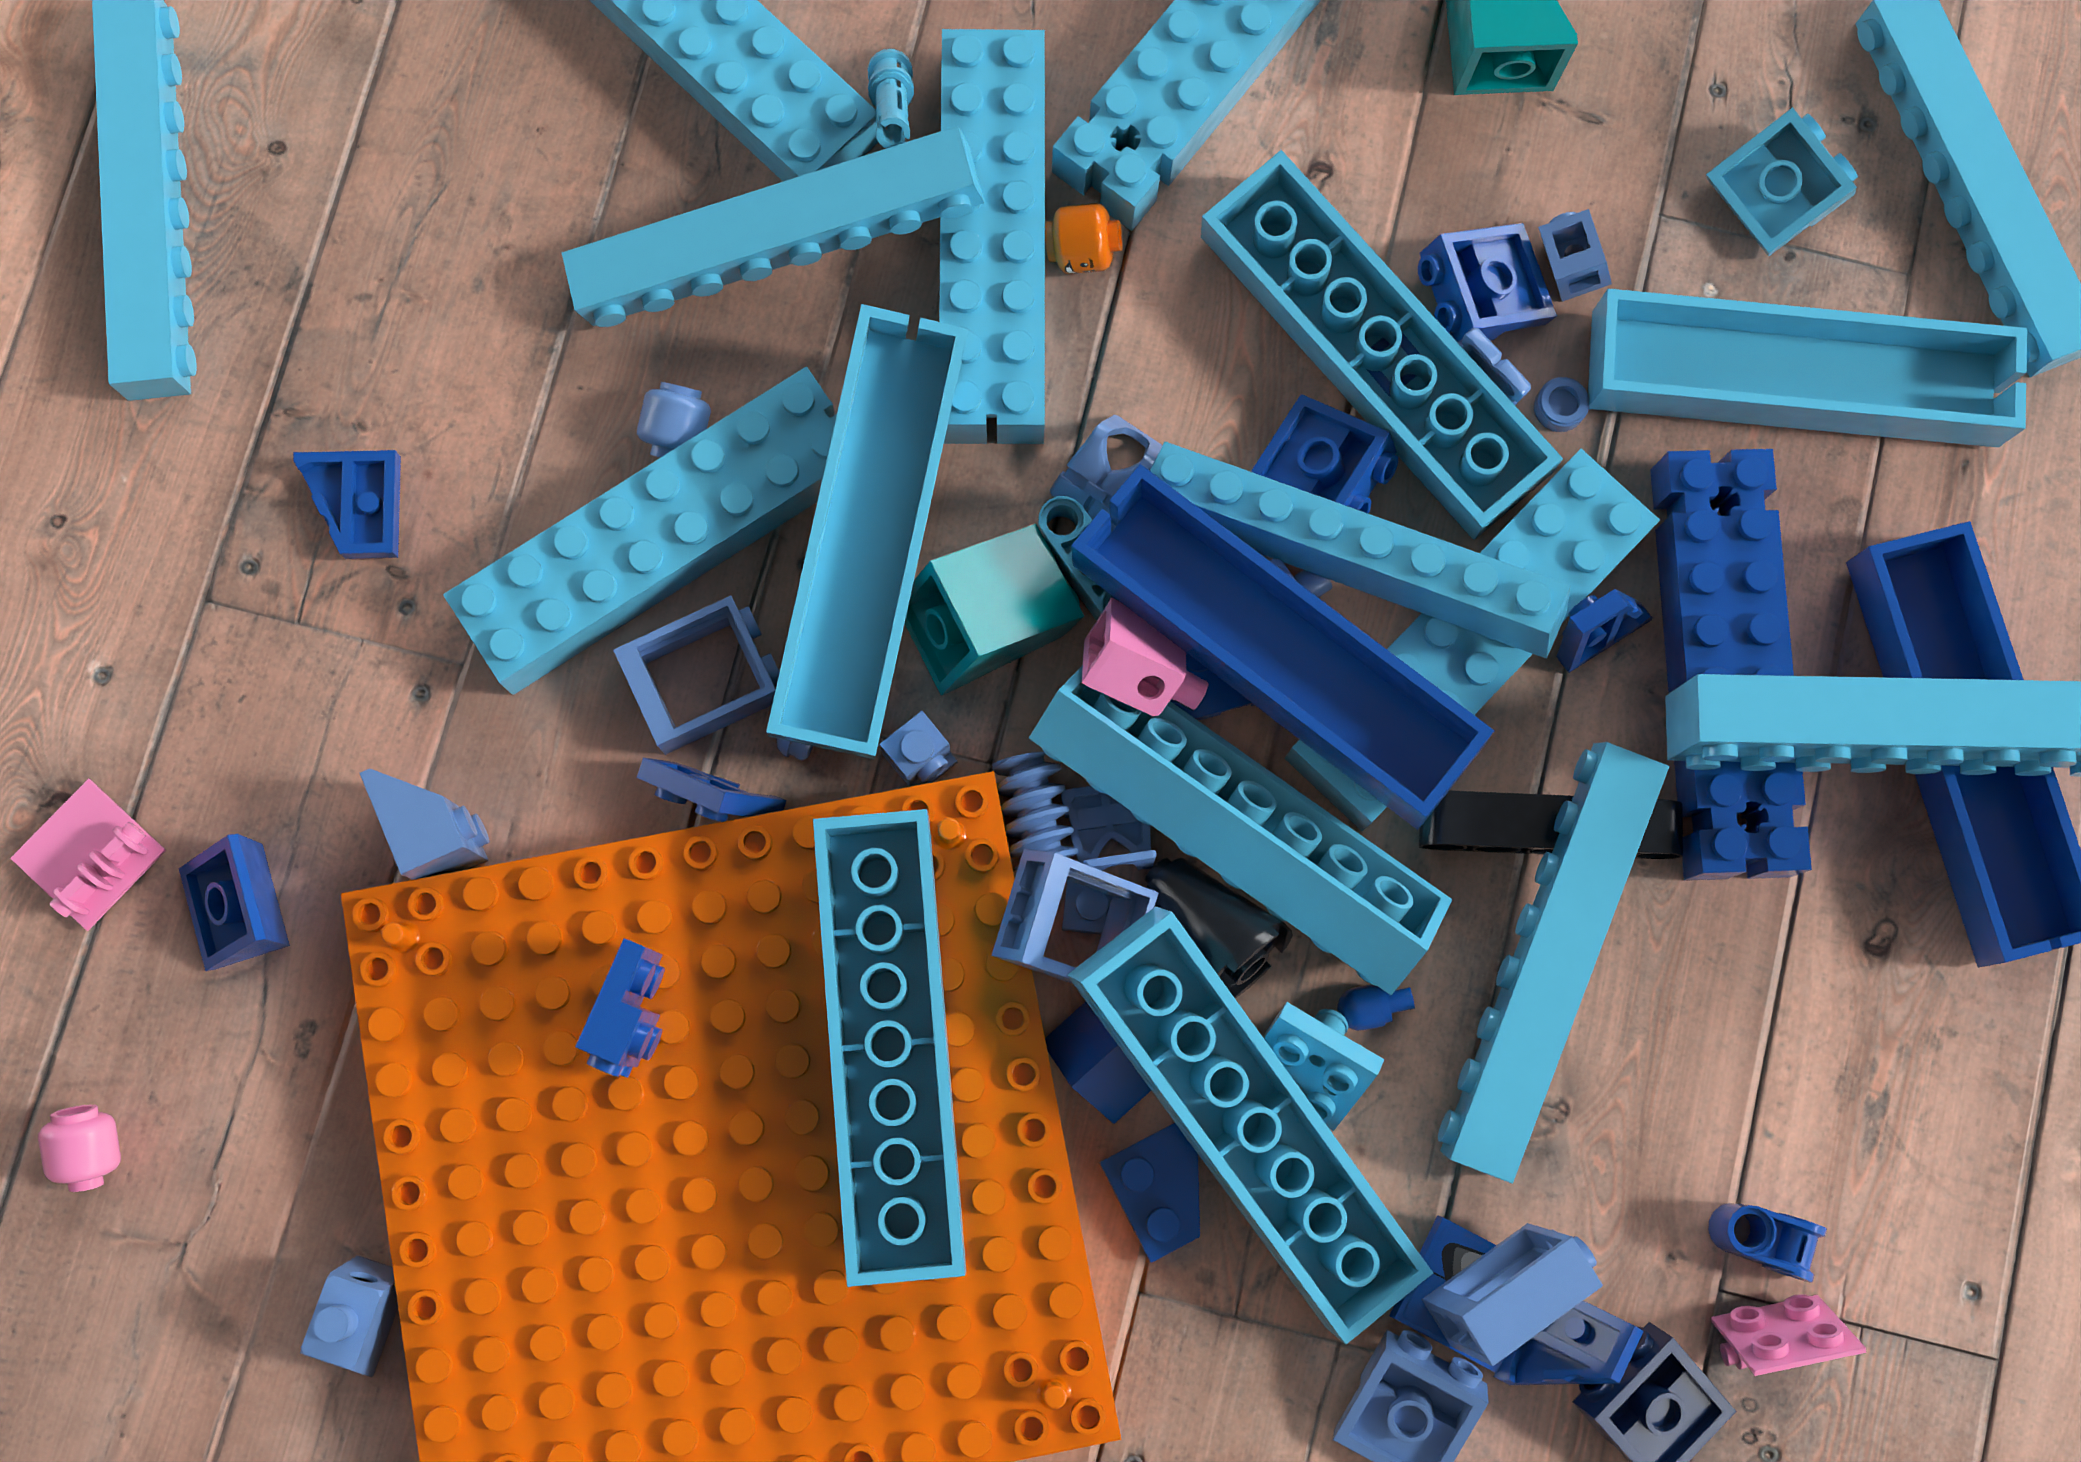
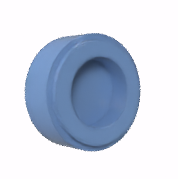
[1534,377,1589,432]

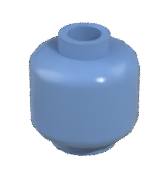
[637,381,711,457]

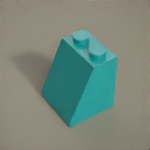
[1446,0,1578,95]
[904,524,1084,696]

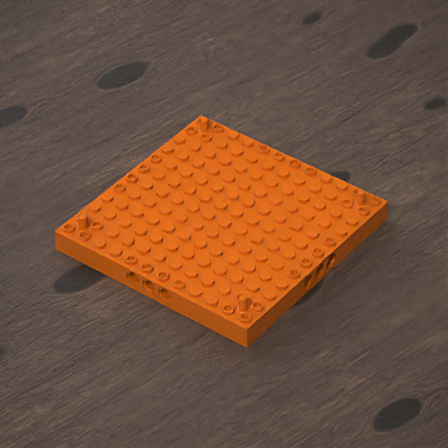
[341,771,1122,1462]

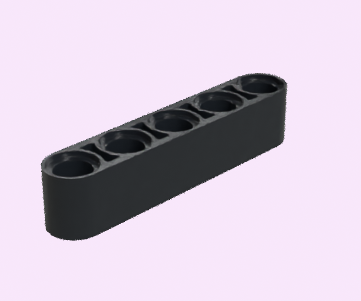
[1419,790,1683,859]

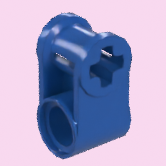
[1708,1203,1827,1283]

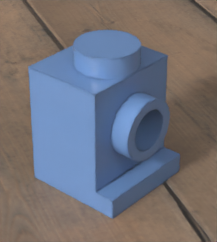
[1538,209,1612,302]
[880,711,958,787]

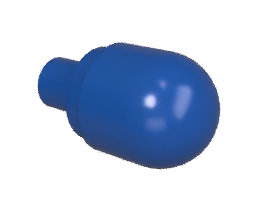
[1337,984,1415,1031]

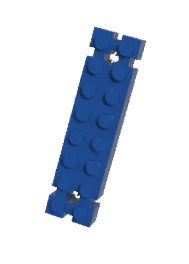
[1650,449,1812,881]

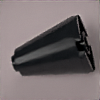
[1145,858,1293,999]

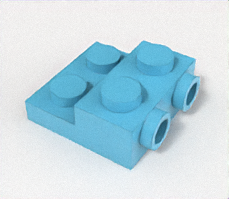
[1706,107,1858,257]

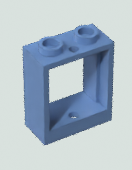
[613,596,779,755]
[991,849,1159,984]
[1422,1223,1603,1366]

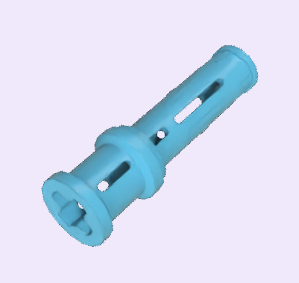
[867,49,914,148]

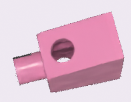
[1082,598,1208,716]

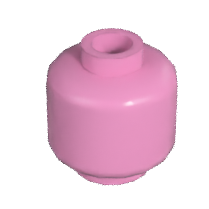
[38,1105,121,1192]

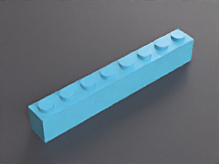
[92,0,197,401]
[1855,0,2081,377]
[562,126,984,327]
[1150,441,1570,659]
[1438,742,1670,1184]

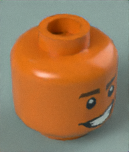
[1045,203,1122,274]

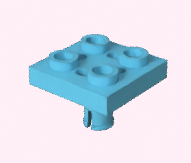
[1262,1002,1385,1131]

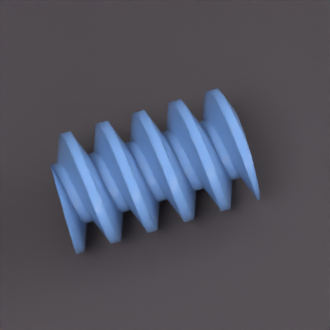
[992,752,1078,871]

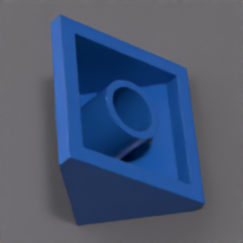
[178,834,290,971]
[1045,1001,1151,1124]

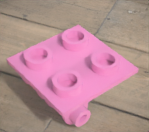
[10,779,166,931]
[1711,1295,1866,1376]

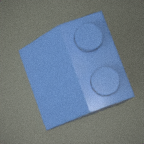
[360,769,490,880]

